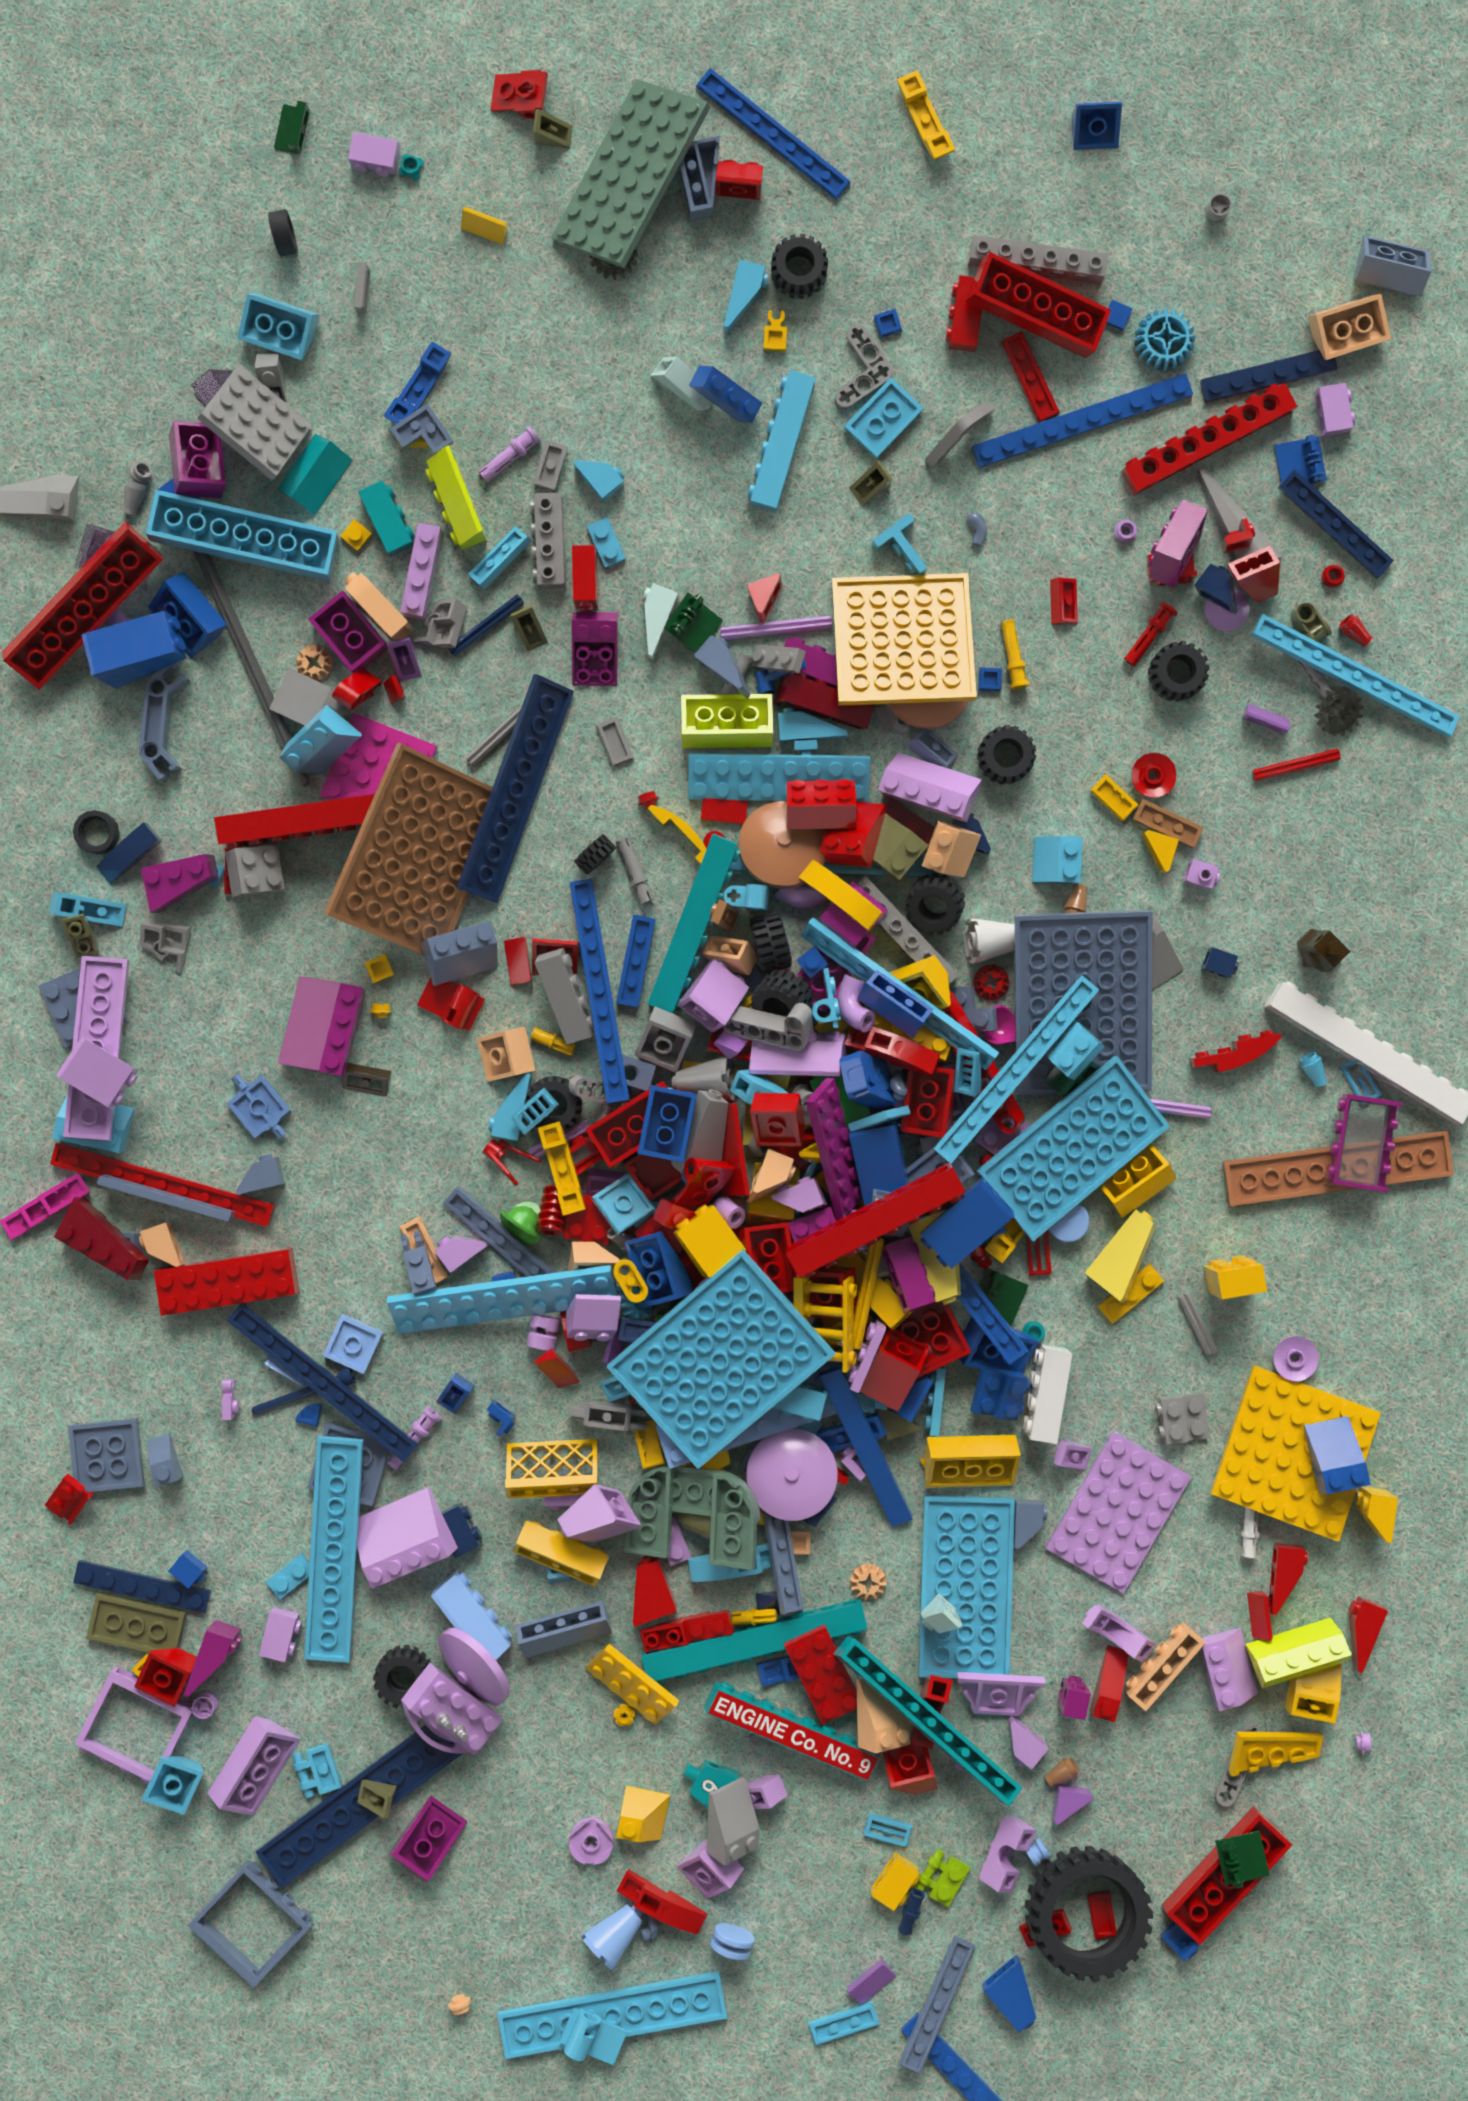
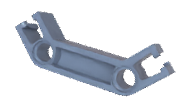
[139,663,190,782]

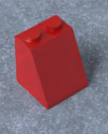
[860,1327,930,1411]

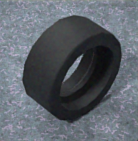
[268,209,298,257]
[73,810,120,854]

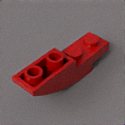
[845,1027,940,1076]
[1189,1030,1282,1072]
[640,1610,734,1652]
[617,1869,708,1934]

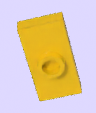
[1090,774,1138,822]
[633,1420,666,1470]

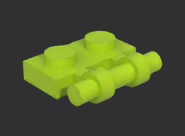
[915,1848,971,1907]

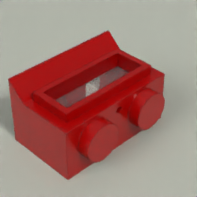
[569,1134,603,1175]

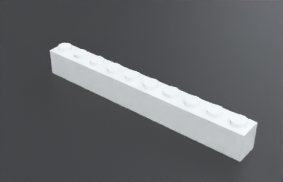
[1264,981,1468,1125]

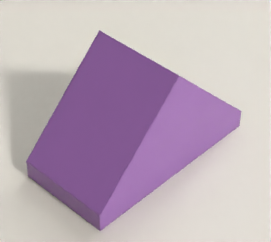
[387,637,422,681]
[1052,1784,1094,1825]

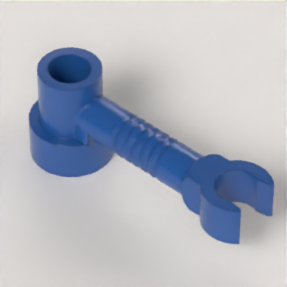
[755,658,807,694]

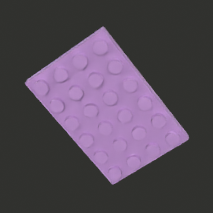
[1045,1431,1191,1594]

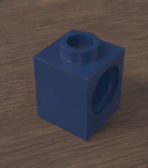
[1201,947,1239,978]

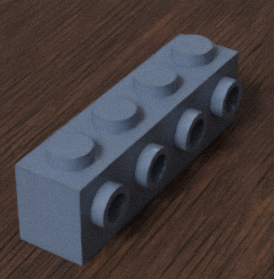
[516,1600,612,1658]

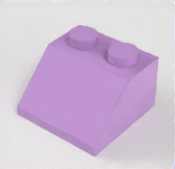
[566,1294,621,1341]
[676,1839,744,1899]

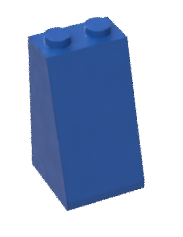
[82,611,186,689]
[849,1123,909,1206]
[920,1177,1015,1269]

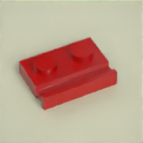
[45,1474,94,1525]

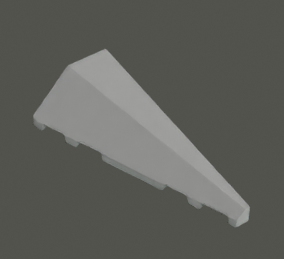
[1198,467,1282,559]

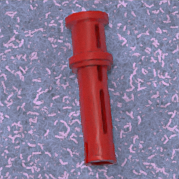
[1123,602,1178,667]

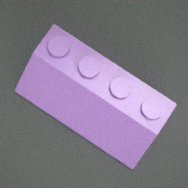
[878,753,982,823]
[749,1030,847,1076]
[208,1716,300,1816]

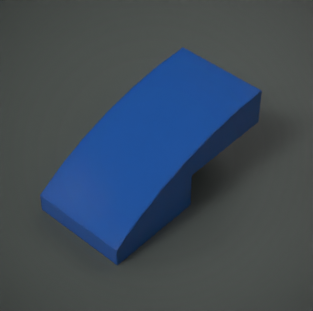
[756,1655,799,1686]

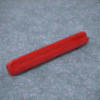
[1252,748,1341,782]

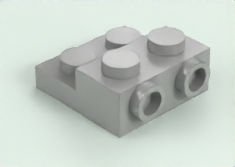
[1155,1392,1209,1445]

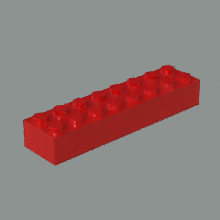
[2,521,163,690]
[214,794,375,848]
[786,1162,966,1279]

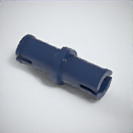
[898,1888,925,1936]

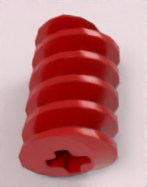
[536,1185,567,1236]

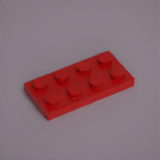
[784,1624,857,1725]

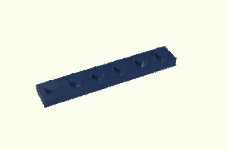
[1200,350,1338,403]
[1277,469,1394,579]
[73,1560,211,1613]

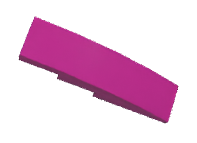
[0,1173,90,1240]

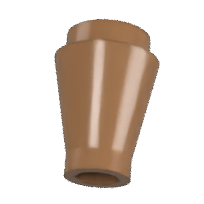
[1064,884,1088,913]
[1045,1757,1080,1787]

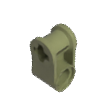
[1291,603,1332,642]

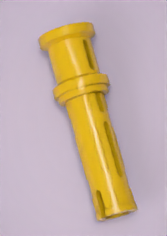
[1000,619,1030,690]

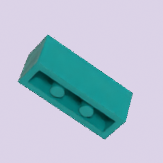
[358,480,415,557]

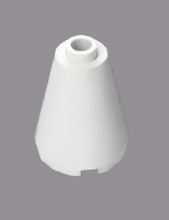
[963,918,1014,964]

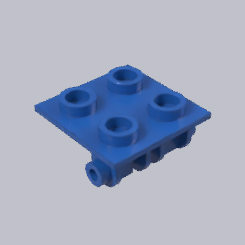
[1274,435,1327,484]

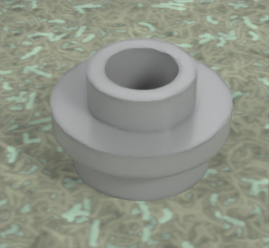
[129,461,152,484]

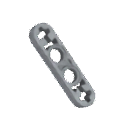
[1214,1722,1262,1807]

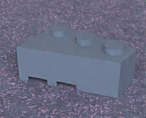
[678,136,720,222]

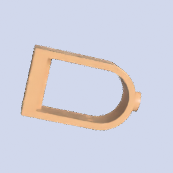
[344,572,414,641]

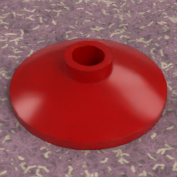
[1131,752,1177,798]

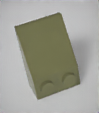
[872,814,928,884]

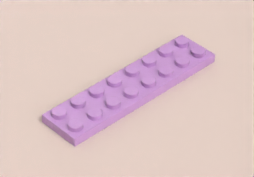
[63,956,129,1141]

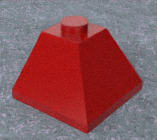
[882,1744,938,1795]

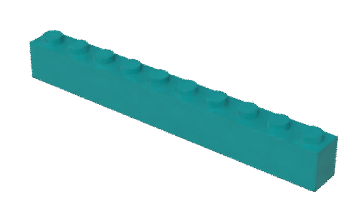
[641,1598,868,1684]
[833,1636,1023,1806]

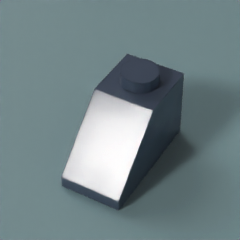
[236,1154,285,1195]
[148,1433,183,1487]
[1013,1499,1047,1549]

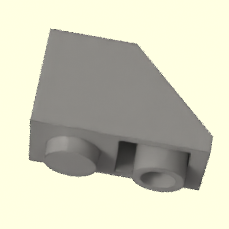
[255,352,287,403]

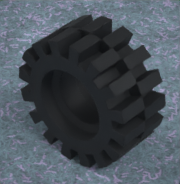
[574,834,616,875]

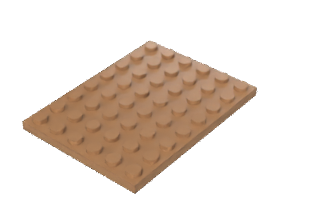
[324,742,493,955]

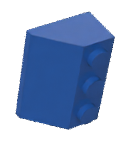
[148,572,227,659]

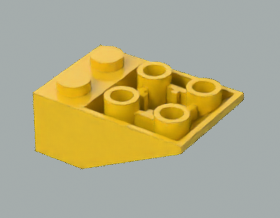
[1284,1664,1342,1724]

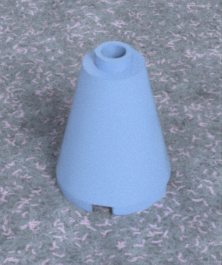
[581,1904,643,1970]

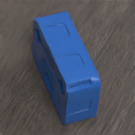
[839,1051,896,1110]

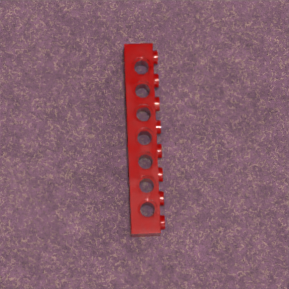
[1122,383,1298,496]

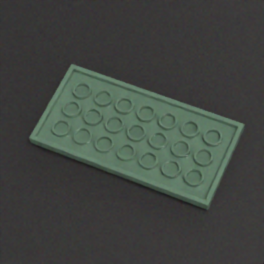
[551,79,711,268]

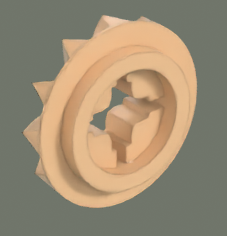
[296,644,333,681]
[850,1564,886,1601]

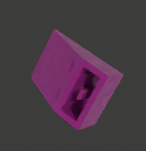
[571,611,618,686]

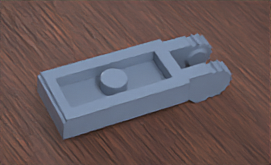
[400,1230,437,1296]

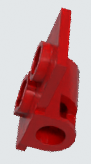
[490,70,548,119]
[417,977,485,1031]
[675,1157,735,1207]

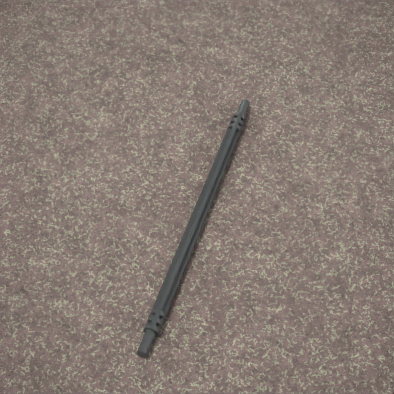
[193,551,310,786]

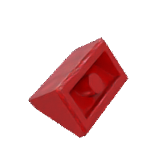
[1050,577,1078,625]
[504,937,533,985]
[534,1348,580,1388]
[1247,1591,1273,1641]

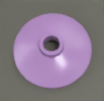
[1205,588,1250,631]
[1273,1336,1319,1381]

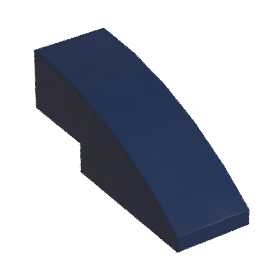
[96,822,162,884]

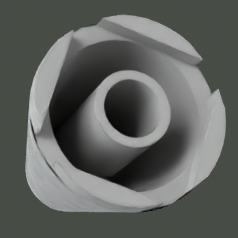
[672,1056,736,1101]

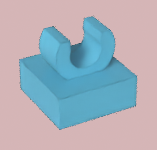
[794,739,817,755]

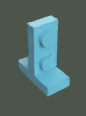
[872,513,927,575]

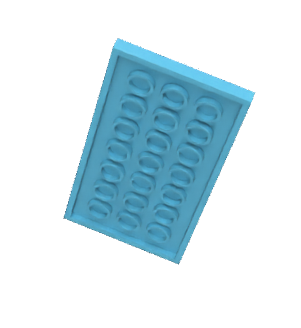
[977,1056,1170,1241]
[918,1495,1015,1678]

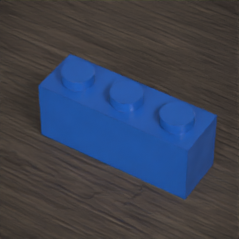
[689,365,762,423]
[857,970,933,1038]

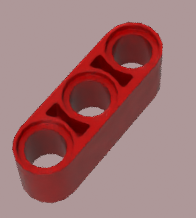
[332,668,382,711]

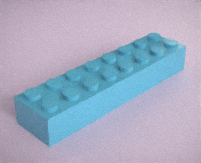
[146,490,339,582]

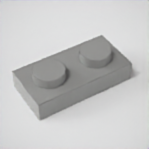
[533,440,568,491]

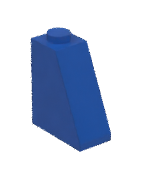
[982,1954,1036,2032]

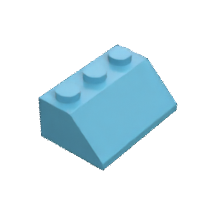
[237,293,320,360]
[279,705,362,774]
[52,1097,134,1153]

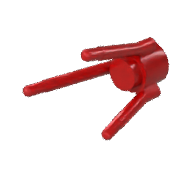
[482,1139,541,1186]

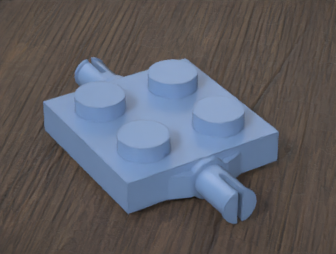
[227,1074,291,1139]

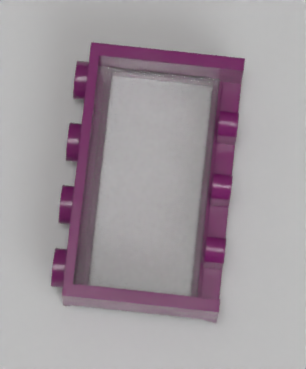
[1326,1094,1402,1192]

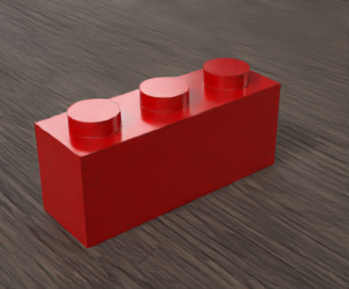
[945,275,982,352]

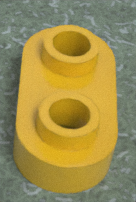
[613,1259,648,1303]

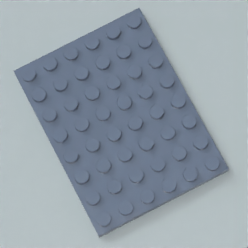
[1014,910,1153,1095]

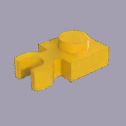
[763,310,787,352]

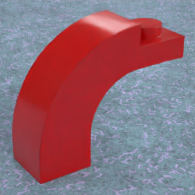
[910,1675,953,1749]

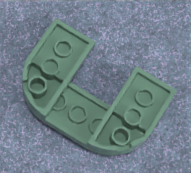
[625,1465,760,1570]

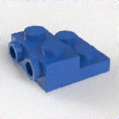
[970,1368,1030,1421]

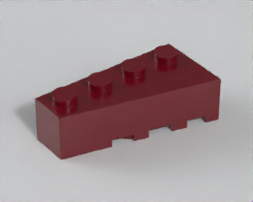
[773,672,875,730]
[54,1197,150,1280]

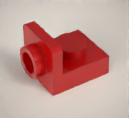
[1221,517,1255,554]

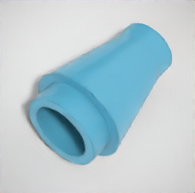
[1300,1052,1328,1087]

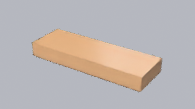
[399,1217,449,1284]

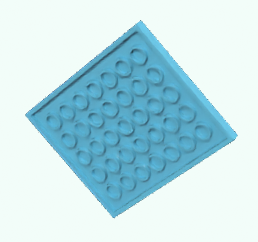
[606,1249,835,1469]

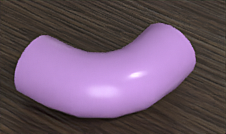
[774,885,827,908]
[837,975,875,1032]
[713,1196,746,1229]

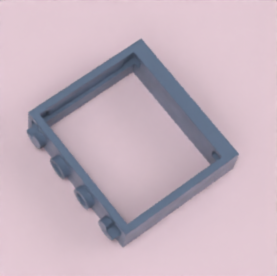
[188,1859,313,1987]

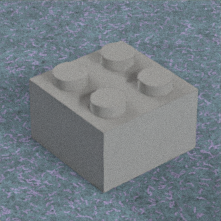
[225,844,285,897]
[635,1007,696,1072]

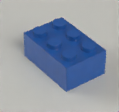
[637,1085,697,1163]

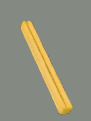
[853,1237,884,1349]

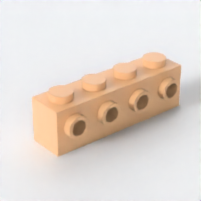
[1124,1622,1205,1711]

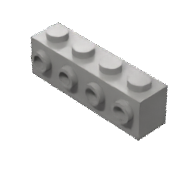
[530,493,566,588]
[535,948,594,1045]

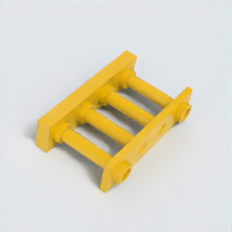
[794,1276,857,1373]

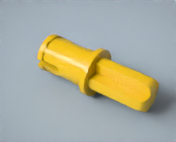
[530,1027,576,1056]
[732,1608,777,1626]

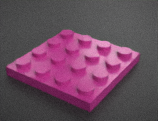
[320,713,438,800]

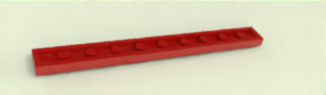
[50,1142,275,1226]

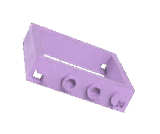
[75,1666,193,1783]

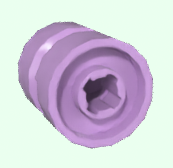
[526,1314,561,1350]

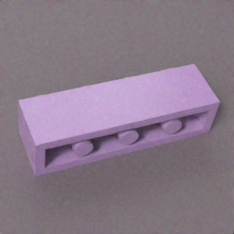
[400,523,443,621]

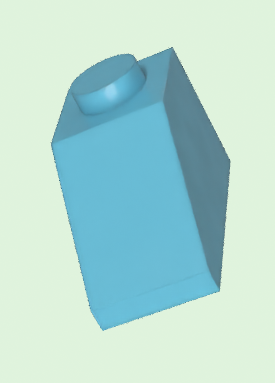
[574,460,624,503]

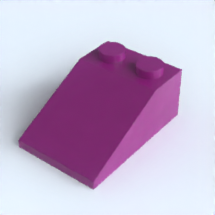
[184,1620,242,1697]
[387,1796,467,1882]

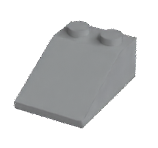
[269,668,347,726]
[1152,914,1184,989]
[707,1777,759,1865]

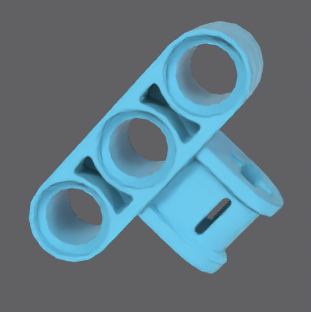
[724,884,770,912]

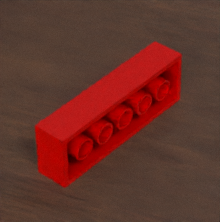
[965,252,1111,358]
[153,1247,300,1316]
[1162,1806,1293,1945]

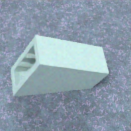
[650,357,713,411]

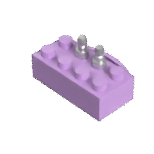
[401,1663,503,1756]

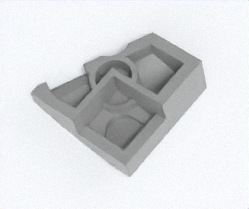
[412,598,467,648]
[139,918,190,973]

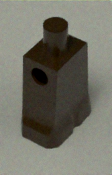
[1297,929,1351,973]

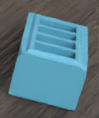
[954,1048,981,1097]
[510,1088,559,1135]

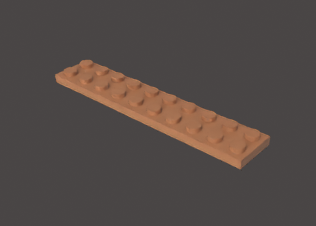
[1222,1130,1454,1206]

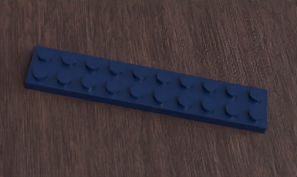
[456,674,574,903]
[255,1724,463,1888]

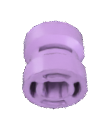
[191,1691,218,1719]

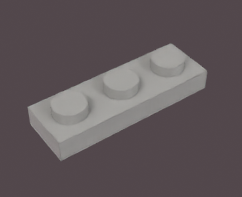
[751,644,806,673]

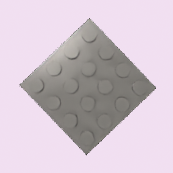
[197,364,312,480]

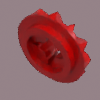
[973,964,1010,1000]

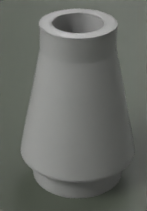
[122,480,147,516]

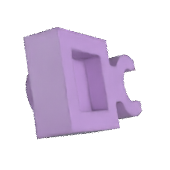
[222,1379,239,1420]

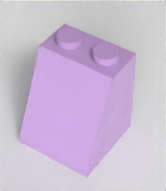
[677,959,749,1033]
[56,1037,138,1109]
[557,1484,641,1543]

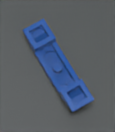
[384,341,451,424]

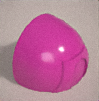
[982,1005,1016,1045]

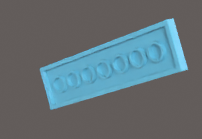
[688,753,870,802]

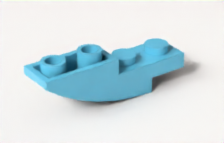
[688,1543,772,1582]

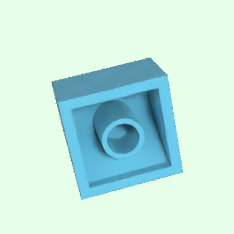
[1032,836,1083,884]
[1045,1019,1105,1080]
[141,1756,204,1815]

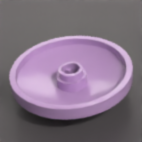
[747,1428,838,1521]
[438,1628,510,1705]

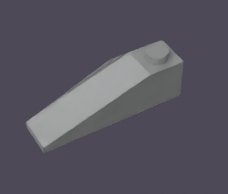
[0,474,79,522]

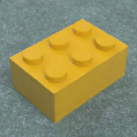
[1204,1255,1268,1299]

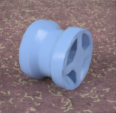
[1026,1837,1051,1867]

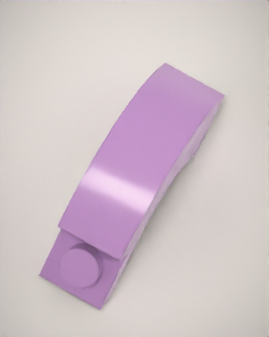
[1082,1604,1156,1663]

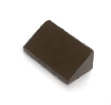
[343,1063,391,1096]

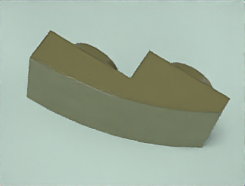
[61,914,99,958]

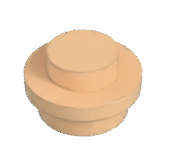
[448,1994,471,2015]

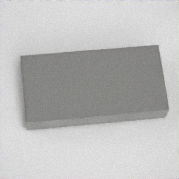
[354,262,370,314]
[596,716,634,767]

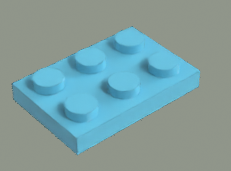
[844,377,924,459]

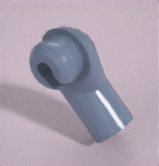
[967,512,988,547]
[889,1070,907,1101]
[640,1914,660,1942]

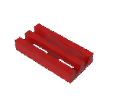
[1025,1230,1052,1276]

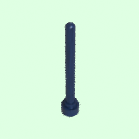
[251,1367,356,1415]

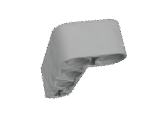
[723,1003,813,1051]

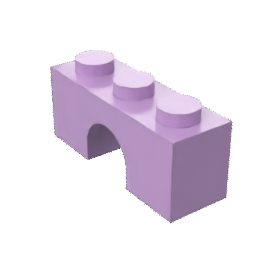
[979,1816,1037,1893]

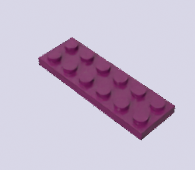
[806,1078,863,1220]

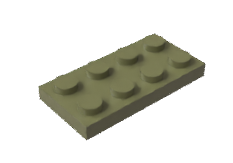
[86,1592,186,1653]

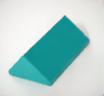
[277,434,353,515]

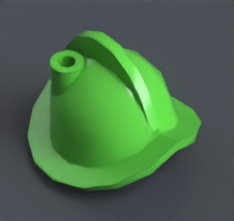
[500,1202,542,1245]

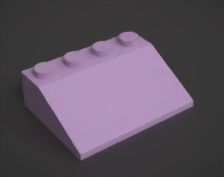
[357,1487,458,1589]

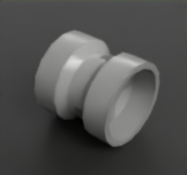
[1205,193,1232,223]

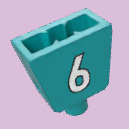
[682,1760,739,1808]

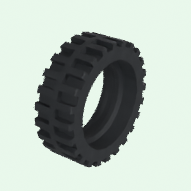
[1024,1846,1153,1982]

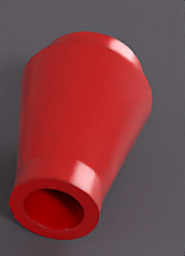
[1339,614,1373,647]

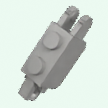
[568,1399,649,1431]

